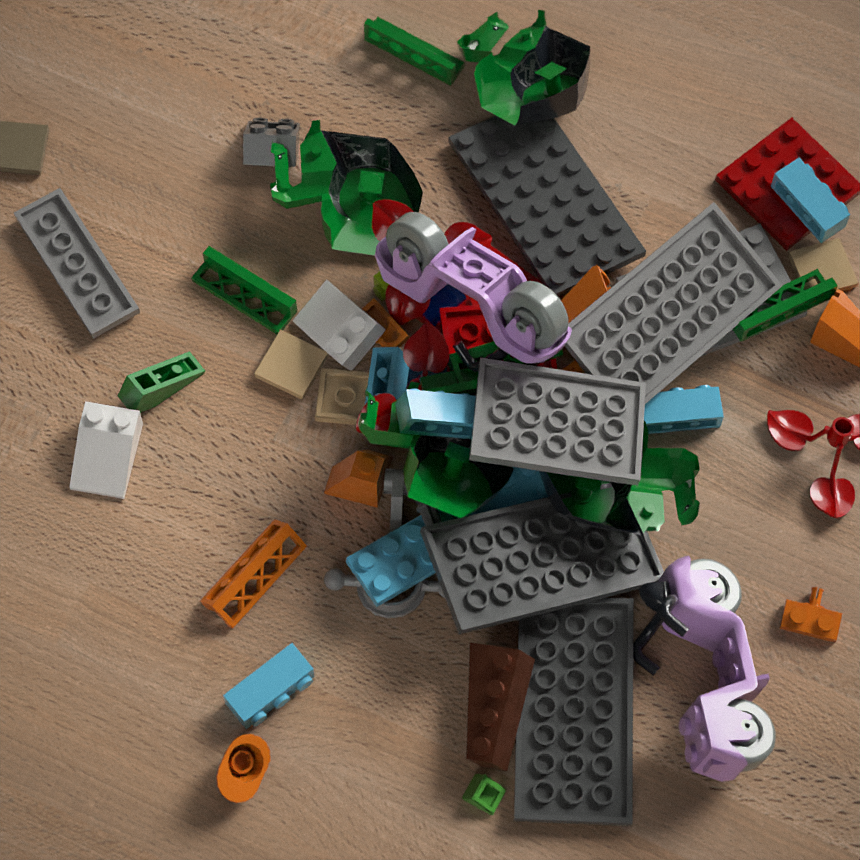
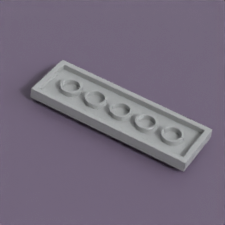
[14,188,140,339]

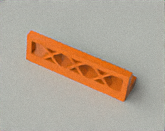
[200,519,307,628]

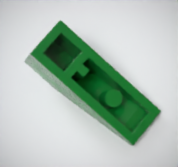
[117,351,205,413]

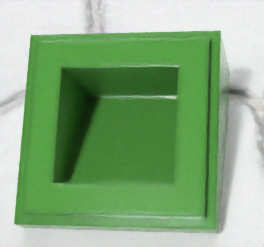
[462,774,506,815]

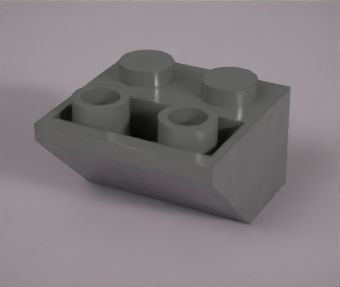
[243,118,300,167]

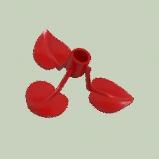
[372,200,492,325]
[355,322,449,434]
[767,410,860,519]

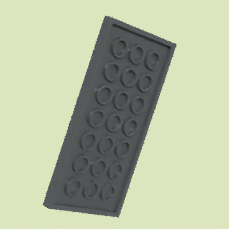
[448,101,646,297]
[420,483,664,635]
[514,597,633,826]

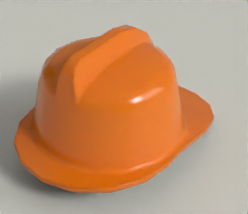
[216,734,270,803]

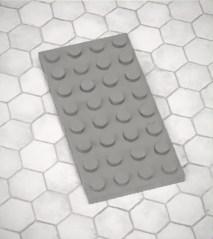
[564,202,783,404]

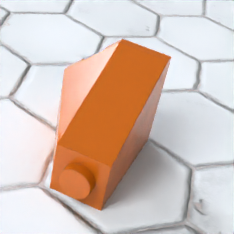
[561,265,611,323]
[810,289,860,368]
[324,449,393,508]

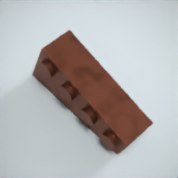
[466,642,535,771]

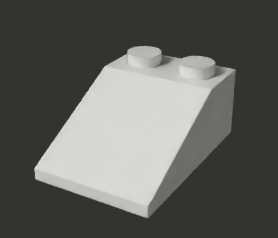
[293,280,386,371]
[69,401,143,499]

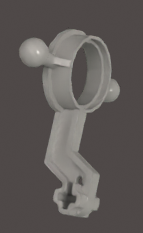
[324,468,445,618]

